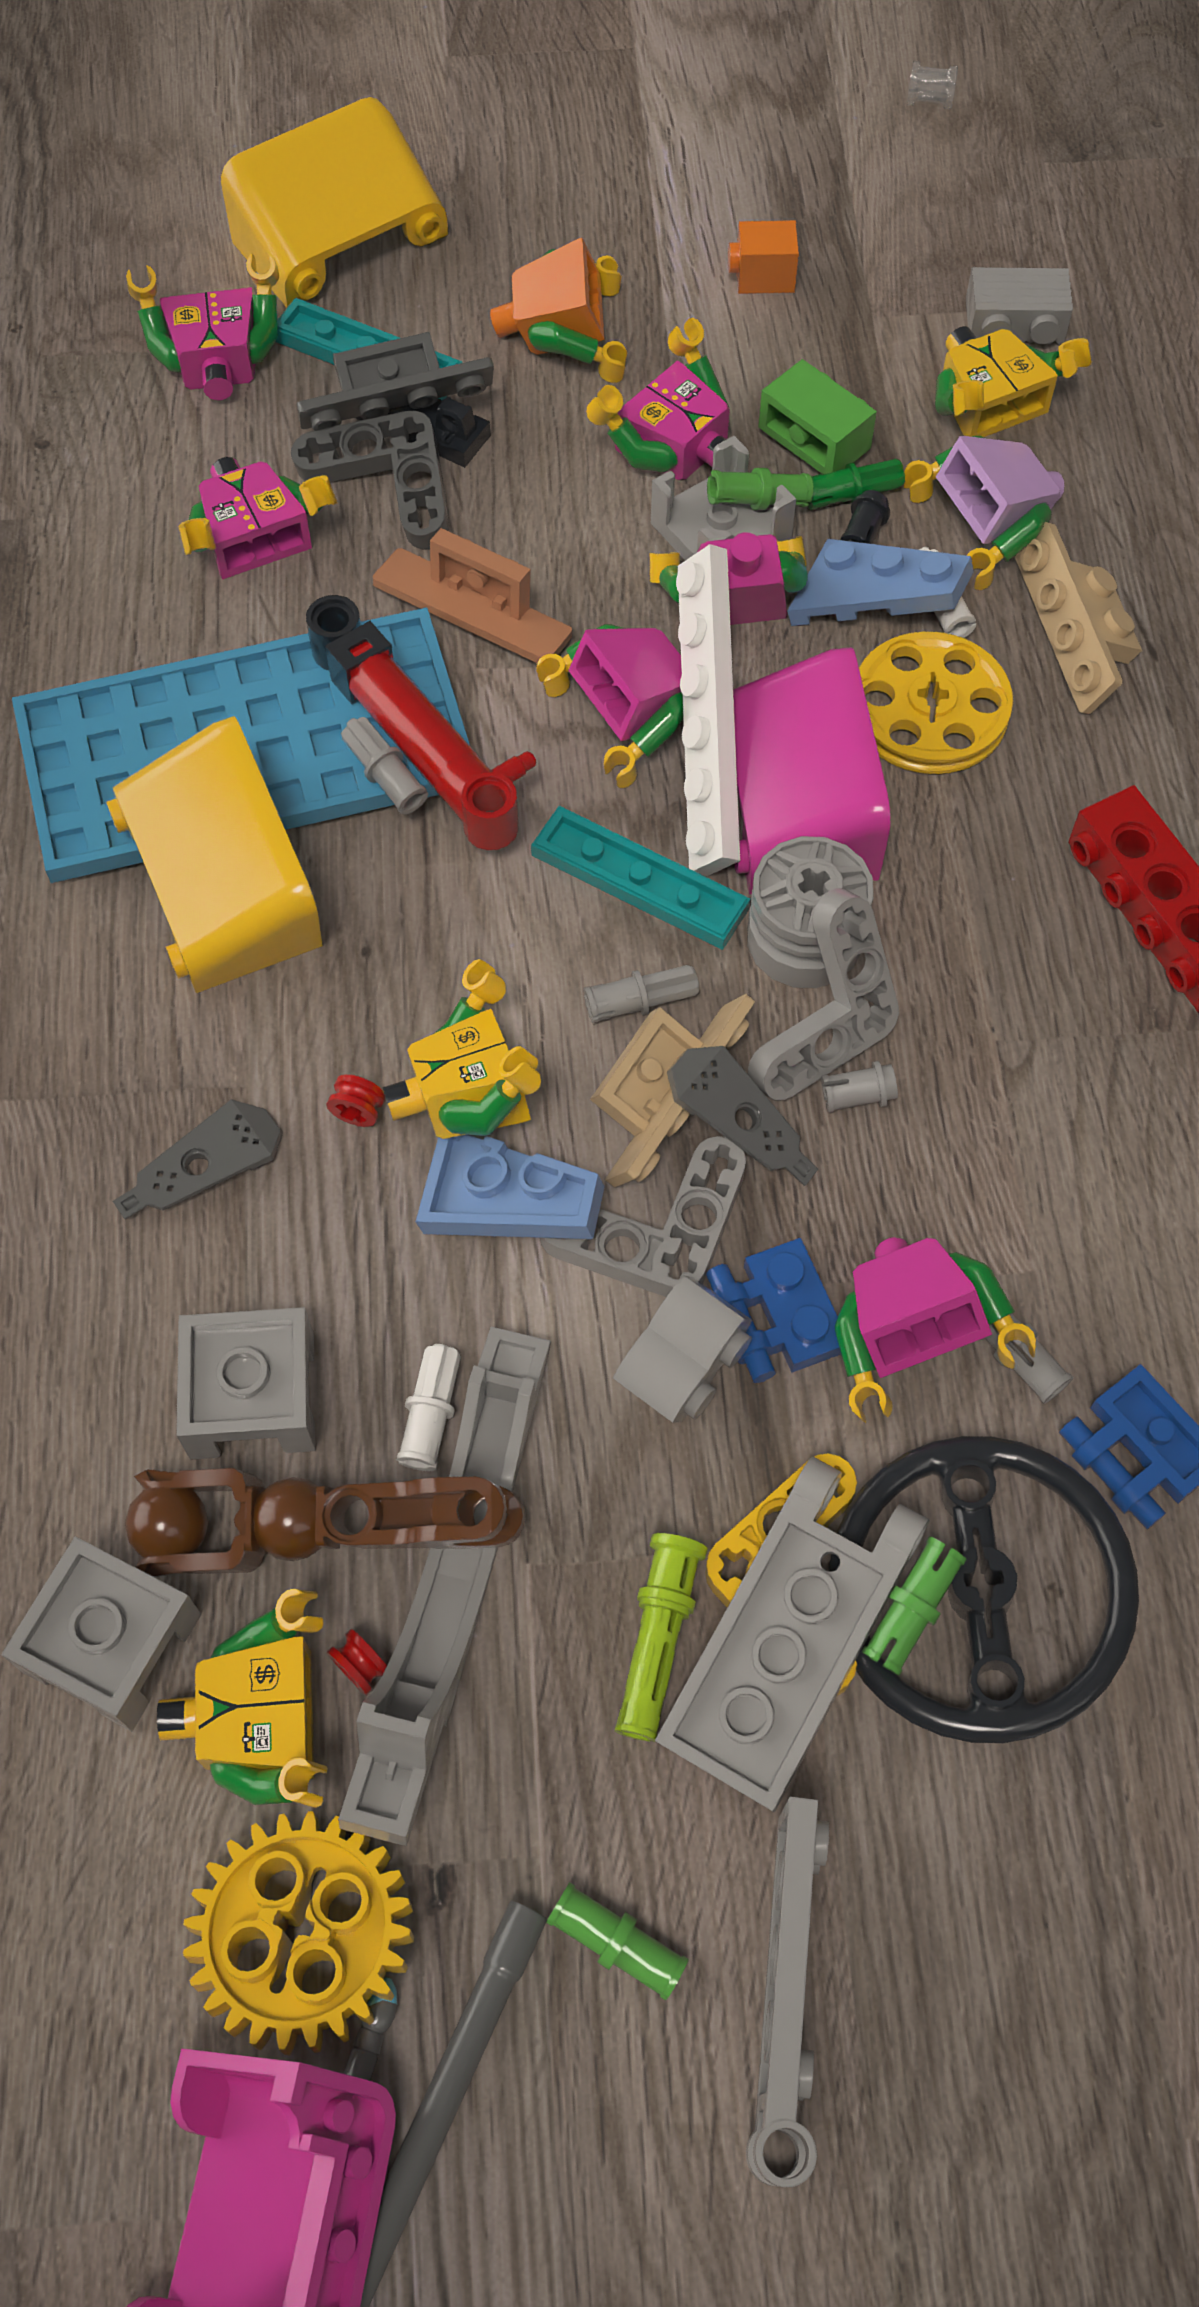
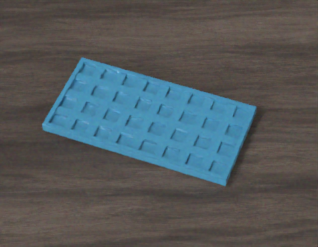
[12,607,470,883]

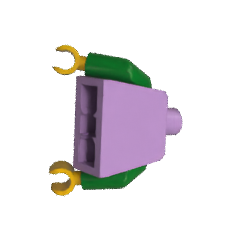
[904,436,1064,590]

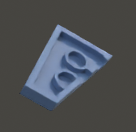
[787,539,974,626]
[415,1134,605,1239]

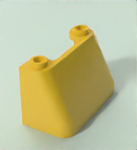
[221,97,448,308]
[106,716,323,993]

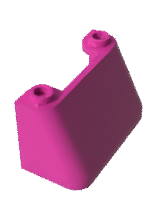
[733,647,890,894]
[127,2048,396,2307]

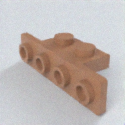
[373,528,572,663]

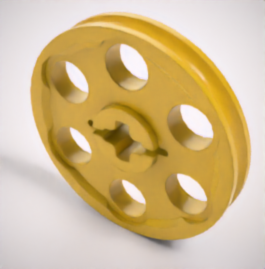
[859,631,1013,774]

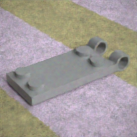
[655,1457,930,1812]
[746,1797,829,2187]

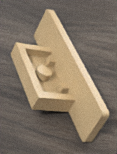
[1015,522,1142,714]
[590,994,755,1188]

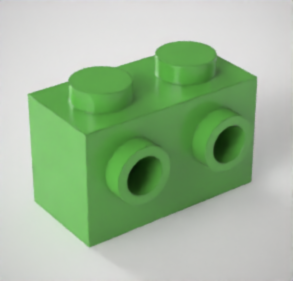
[758,359,877,474]

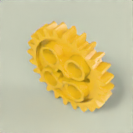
[183,1811,414,2055]

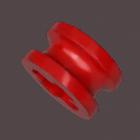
[326,1074,386,1127]
[326,1629,387,1696]

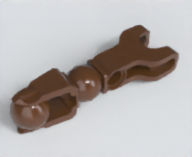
[125,1468,525,1578]

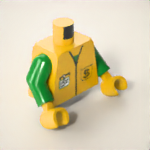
[935,326,1092,437]
[382,959,541,1139]
[157,1589,328,1808]

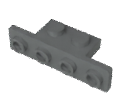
[297,332,494,431]

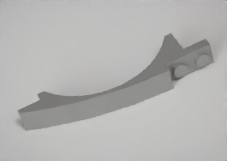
[338,1327,551,1846]

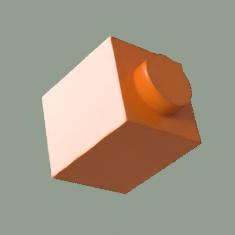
[728,220,799,294]

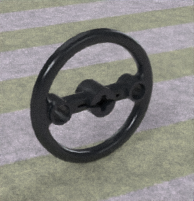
[829,1436,1139,1743]

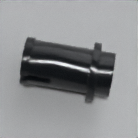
[840,490,890,544]

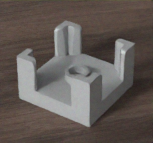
[651,436,796,561]
[177,1307,316,1460]
[1,1536,201,1732]

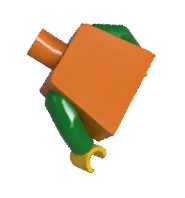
[490,238,627,383]

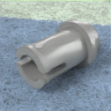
[821,1061,898,1112]

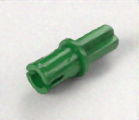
[808,459,905,510]

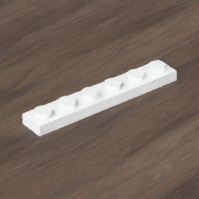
[676,544,740,876]

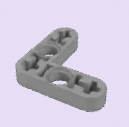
[748,888,899,1100]
[540,1136,746,1297]

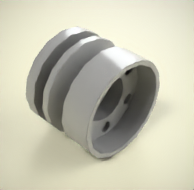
[747,836,874,988]

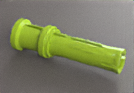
[614,1533,708,1742]

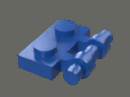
[706,1238,841,1383]
[1059,1364,1199,1530]

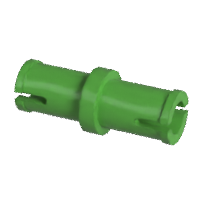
[707,468,813,510]
[861,1536,967,1675]
[546,1882,689,2001]

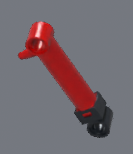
[306,595,536,850]

